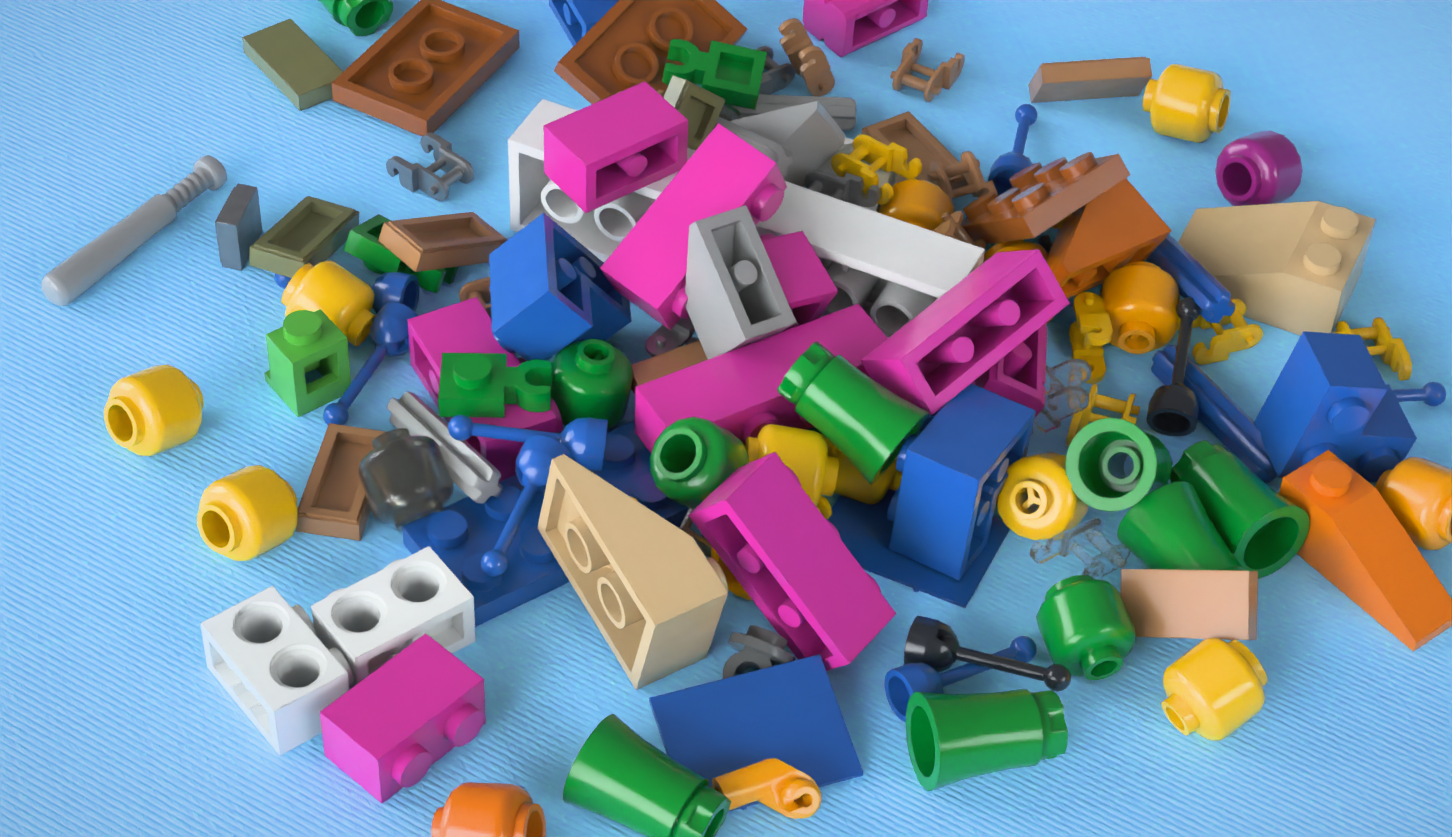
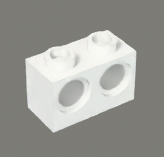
[311,546,476,690]
[200,585,354,756]

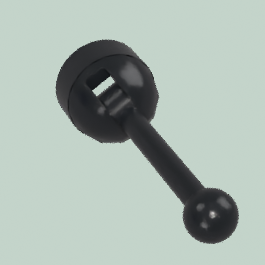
[1146,297,1201,436]
[904,616,1071,692]

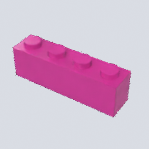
[635,304,888,453]

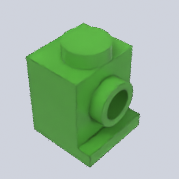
[264,309,351,417]

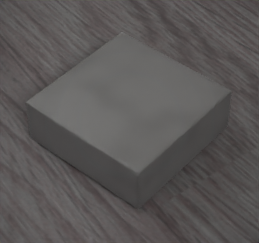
[215,184,263,271]

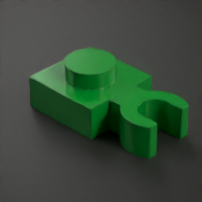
[662,39,767,110]
[344,214,459,293]
[438,353,552,418]

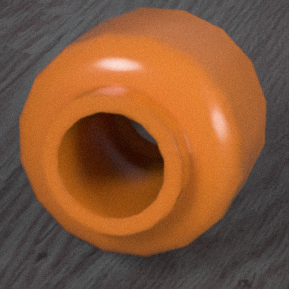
[431,782,546,837]

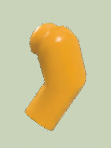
[712,758,822,819]

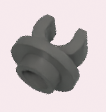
[723,625,795,679]

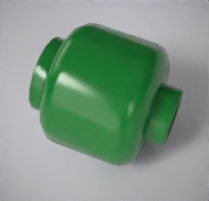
[550,339,634,429]
[650,417,749,510]
[1036,575,1136,680]

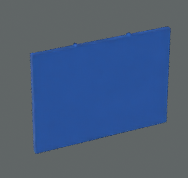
[827,489,1010,608]
[649,654,863,812]

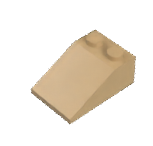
[1178,201,1376,336]
[537,454,728,690]

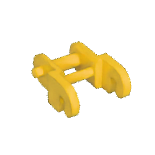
[831,134,922,205]
[1069,292,1113,384]
[1177,299,1263,365]
[1333,317,1412,381]
[1066,384,1140,461]

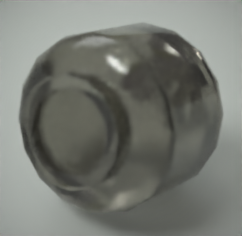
[358,428,454,531]

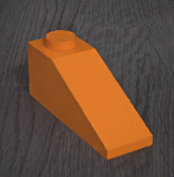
[1046,178,1172,299]
[1279,450,1452,652]

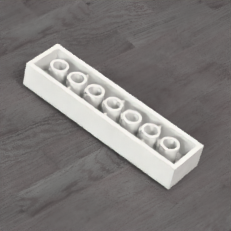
[508,99,985,338]

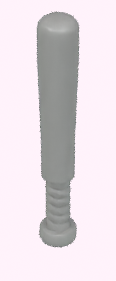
[41,155,227,306]

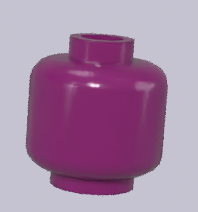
[1215,131,1303,206]

